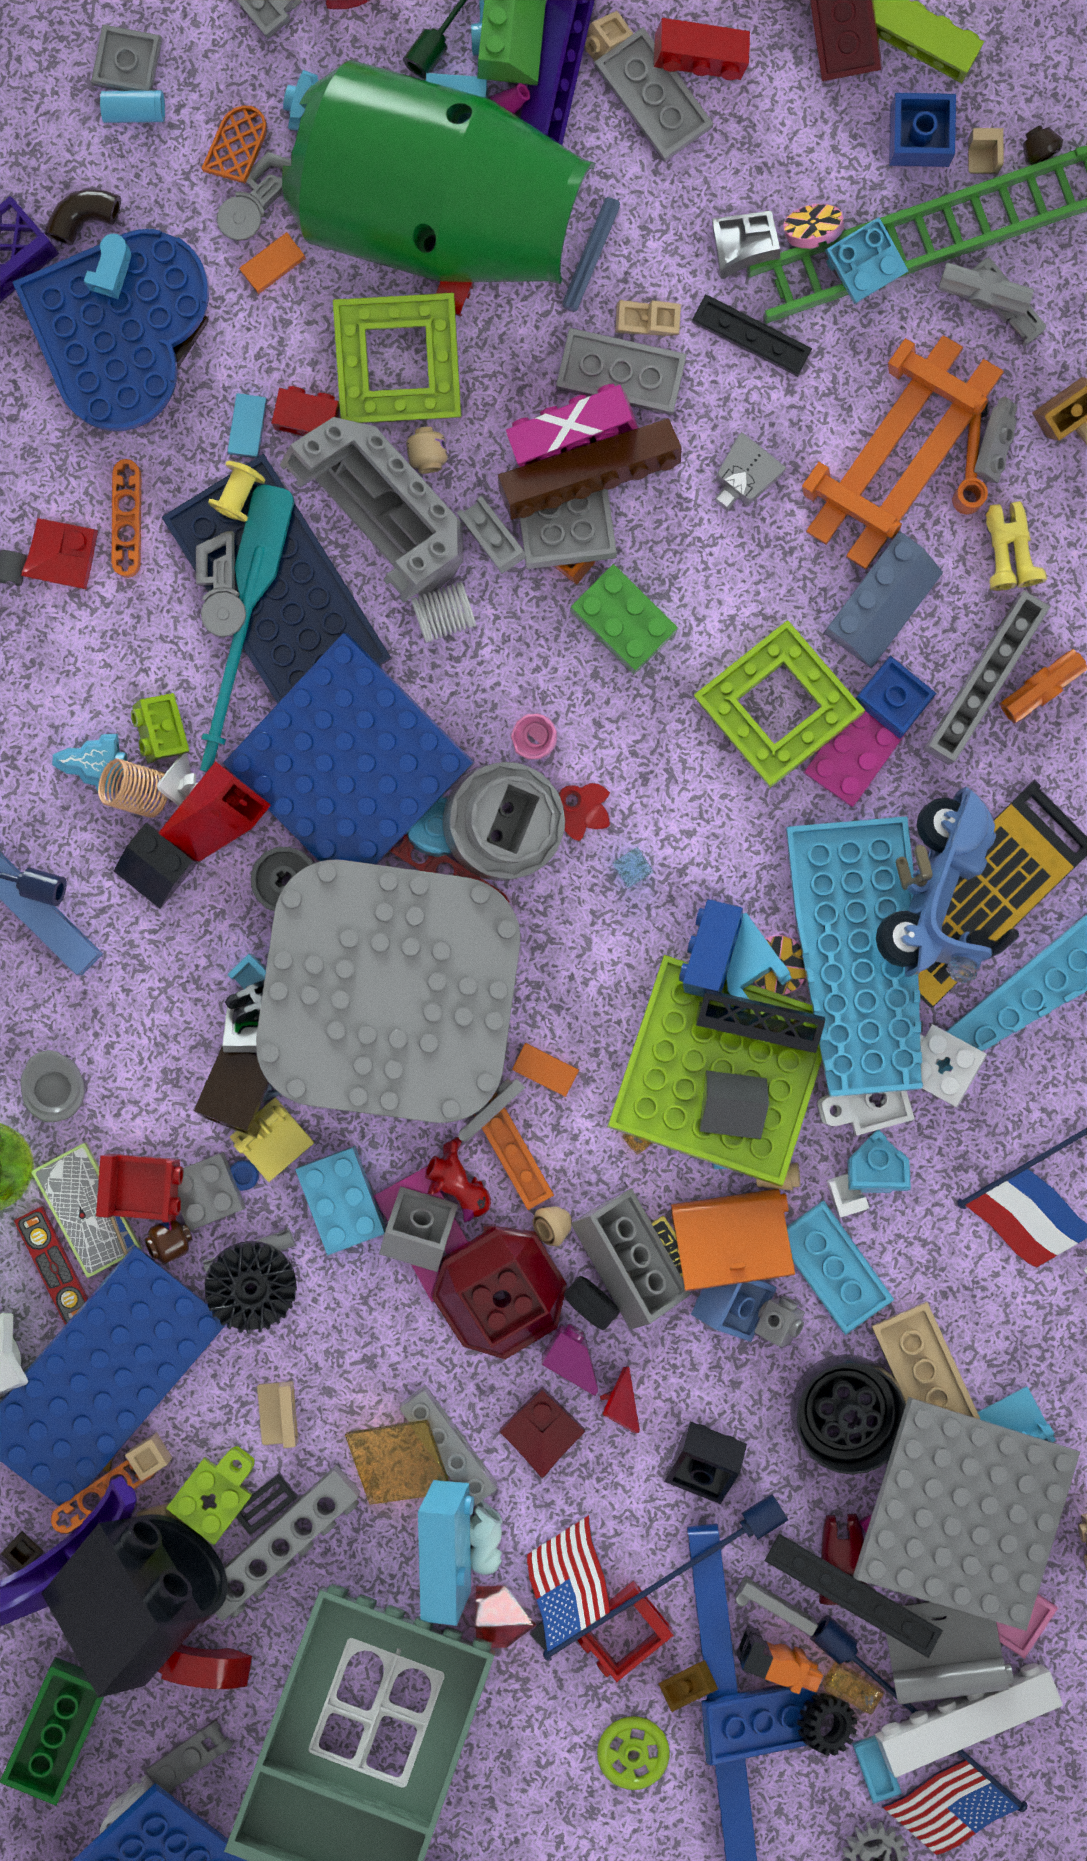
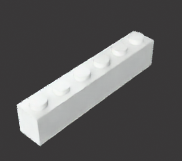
[875,1663,1063,1778]

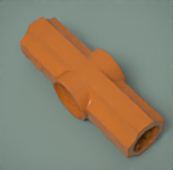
[999,649,1087,724]

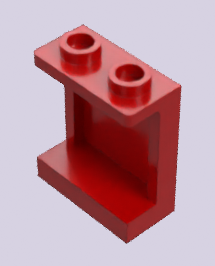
[96,1153,184,1222]

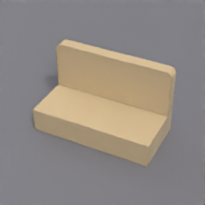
[257,1381,299,1448]

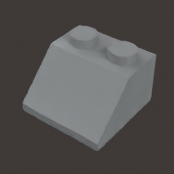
[379,1186,458,1272]

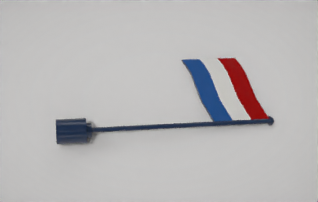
[957,1128,1087,1268]

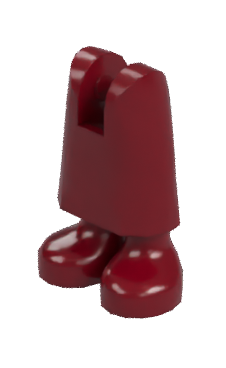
[819,1513,875,1605]

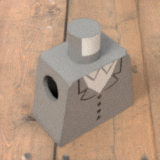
[714,432,786,510]

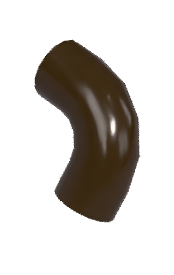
[44,188,121,245]

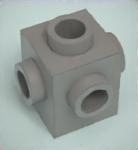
[754,1296,805,1347]

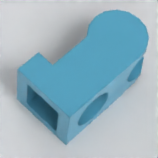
[84,234,131,299]

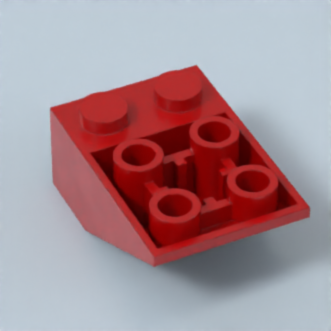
[158,761,271,862]

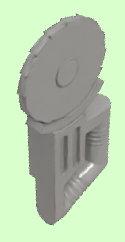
[216,152,291,241]
[196,531,246,637]

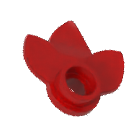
[558,783,610,841]

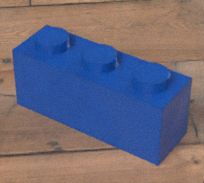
[679,899,743,997]

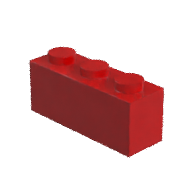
[654,18,750,80]

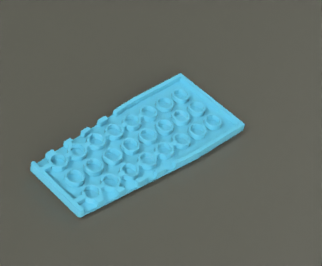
[786,816,923,1097]

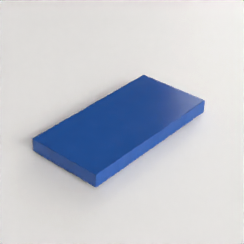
[701,1685,817,1766]

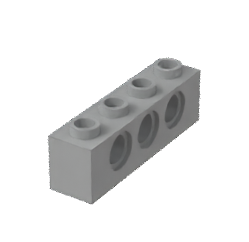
[399,1385,497,1506]

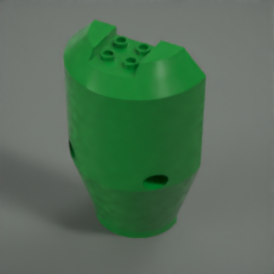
[282,60,596,285]

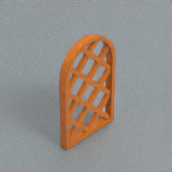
[201,105,268,184]

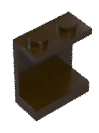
[193,1046,270,1138]

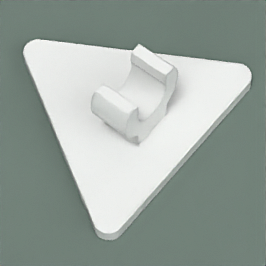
[157,753,198,806]

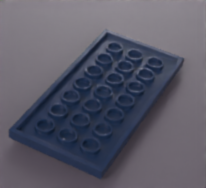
[162,453,392,703]

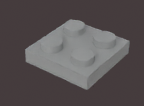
[177,1152,246,1231]

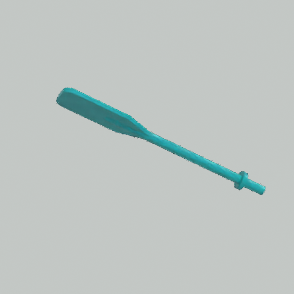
[200,485,294,772]

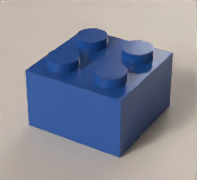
[889,93,956,167]

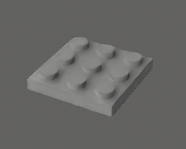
[520,489,617,569]

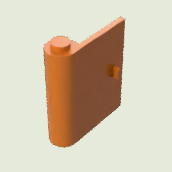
[671,1189,795,1291]

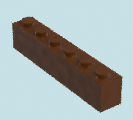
[497,418,682,520]

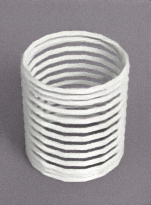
[411,581,476,643]

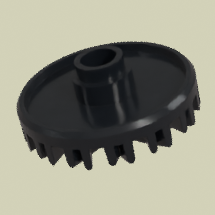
[205,1241,297,1334]

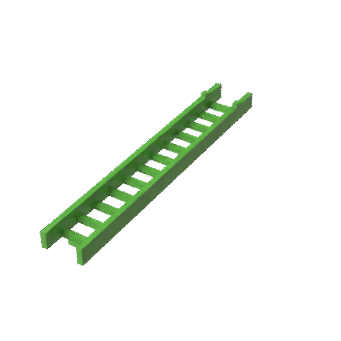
[746,146,1087,324]

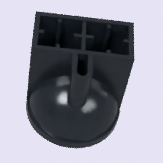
[41,1514,228,1698]

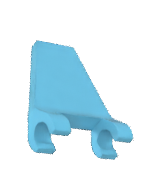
[726,913,792,1011]

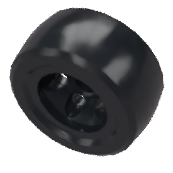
[790,1354,906,1475]

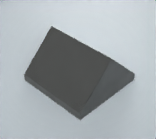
[699,1070,769,1140]

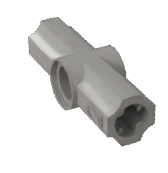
[938,262,1034,316]

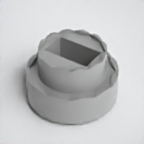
[443,762,565,881]

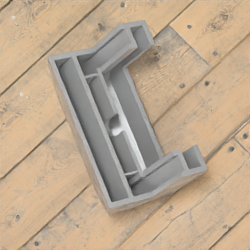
[280,417,463,603]

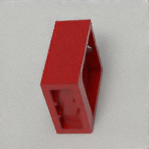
[577,1580,674,1682]

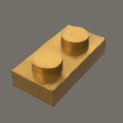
[658,1660,718,1712]

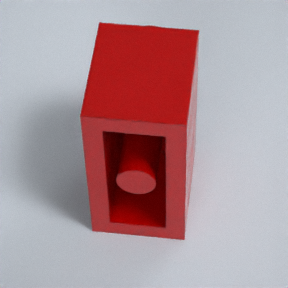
[271,386,340,436]

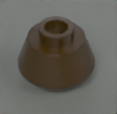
[1023,125,1063,165]

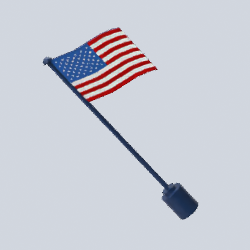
[527,1494,789,1661]
[810,1615,1028,1855]

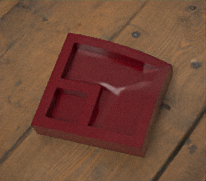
[499,1387,585,1479]

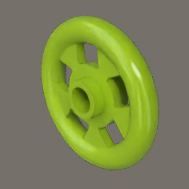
[597,1716,670,1790]

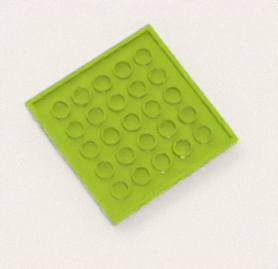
[607,955,822,1187]

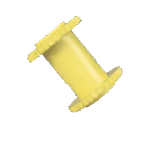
[208,461,265,522]

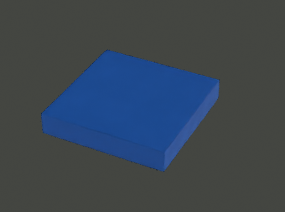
[855,655,937,739]

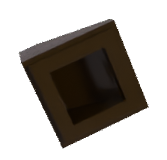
[0,1531,44,1573]

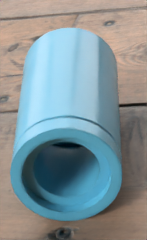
[100,90,165,123]

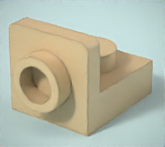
[584,11,633,62]

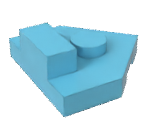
[847,1130,911,1193]

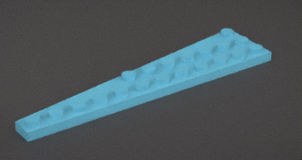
[936,914,1087,1074]

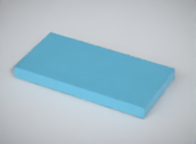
[787,1200,894,1335]

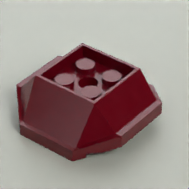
[431,1226,567,1360]

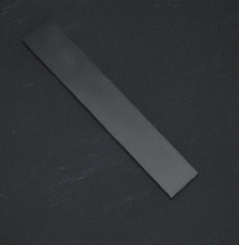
[764,1534,943,1658]

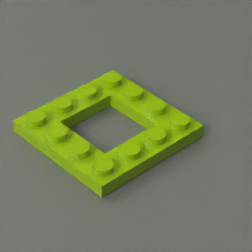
[333,293,462,423]
[694,620,865,788]

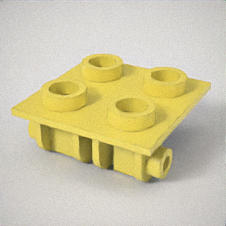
[230,1097,315,1182]

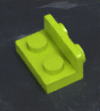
[131,693,190,763]

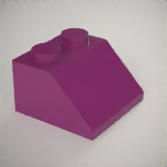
[542,1323,598,1396]

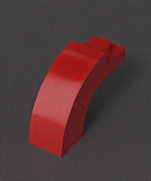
[158,1644,252,1689]

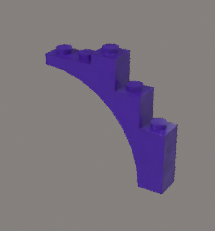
[0,1476,137,1627]

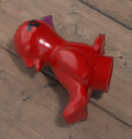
[425,1137,491,1223]

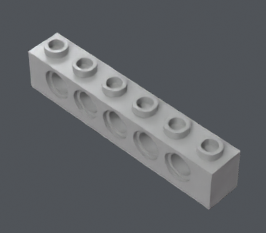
[923,591,1051,765]
[215,1464,361,1622]

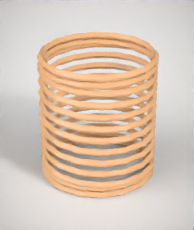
[98,758,168,818]

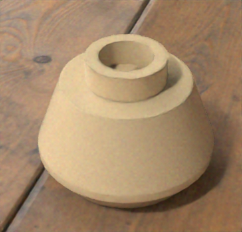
[533,1206,572,1246]

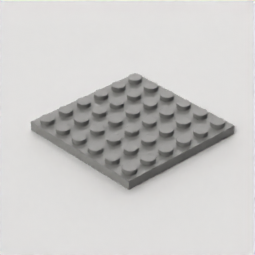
[853,1397,1080,1631]

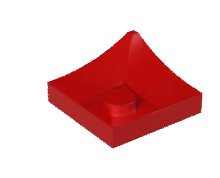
[21,518,98,589]

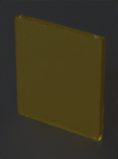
[345,1420,449,1505]

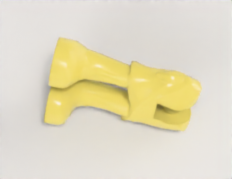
[986,501,1047,591]

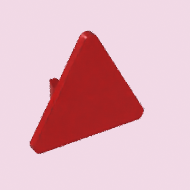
[600,1367,640,1433]

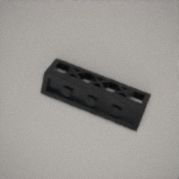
[696,989,826,1053]

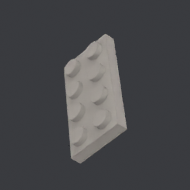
[594,27,714,162]
[556,328,687,415]

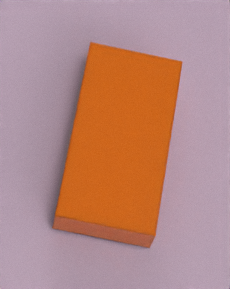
[239,232,306,295]
[512,1043,579,1097]

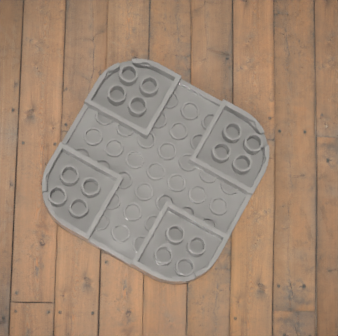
[256,860,520,1123]

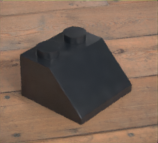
[114,823,198,909]
[664,1421,747,1504]

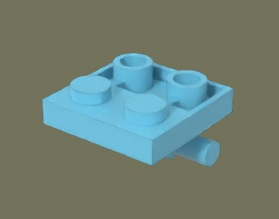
[825,217,908,304]

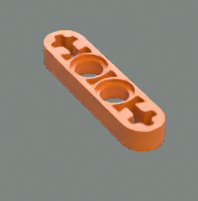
[111,459,142,578]
[51,1460,157,1534]

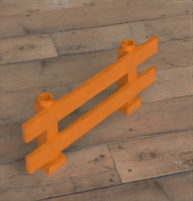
[802,335,1004,570]

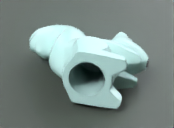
[470,1500,502,1575]

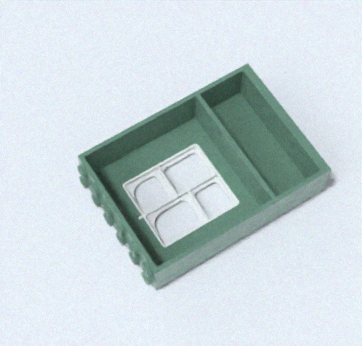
[224,1584,496,1861]

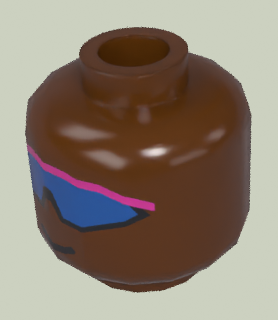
[144,1220,192,1264]

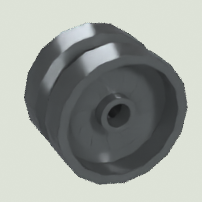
[251,847,315,912]

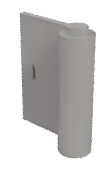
[886,1602,1014,1705]

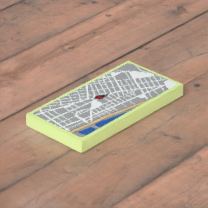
[31,1142,143,1278]

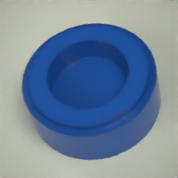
[230,1160,259,1191]

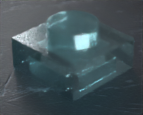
[612,847,654,889]

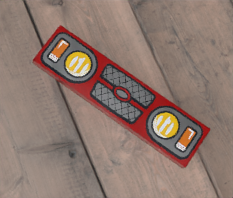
[14,1206,88,1325]

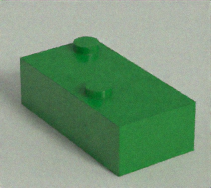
[0,1657,104,1806]

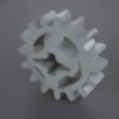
[842,1822,910,1861]

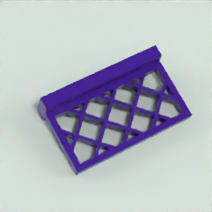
[0,196,59,303]

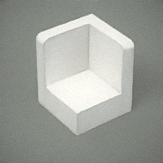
[826,1174,869,1218]

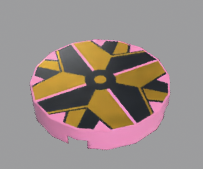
[783,204,844,249]
[754,935,806,995]

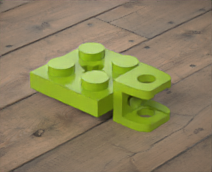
[166,1446,255,1545]

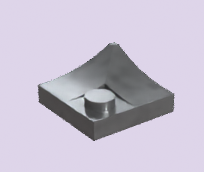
[712,211,780,279]

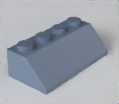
[824,531,943,669]

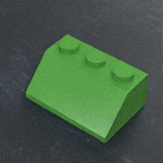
[477,0,546,85]

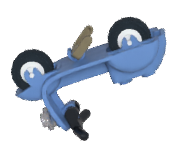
[876,787,1019,983]

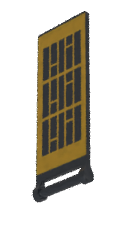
[918,779,1087,1008]

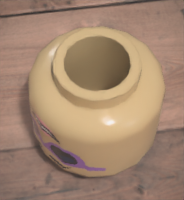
[406,427,448,474]

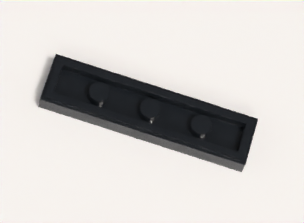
[691,294,812,377]

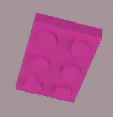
[803,711,906,807]

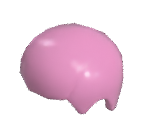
[511,713,557,760]

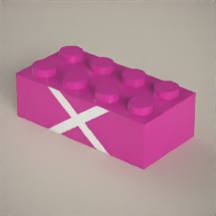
[506,383,638,467]

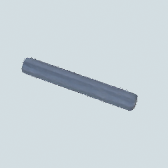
[562,197,620,312]

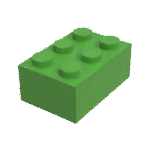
[570,564,678,675]

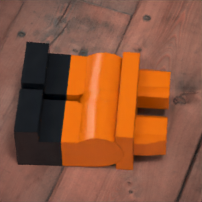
[736,1625,823,1694]

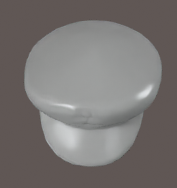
[20,1050,85,1122]

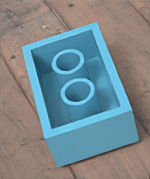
[295,1146,386,1256]

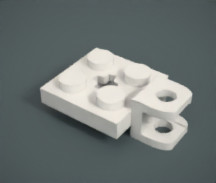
[920,1024,987,1108]
[817,1091,915,1136]

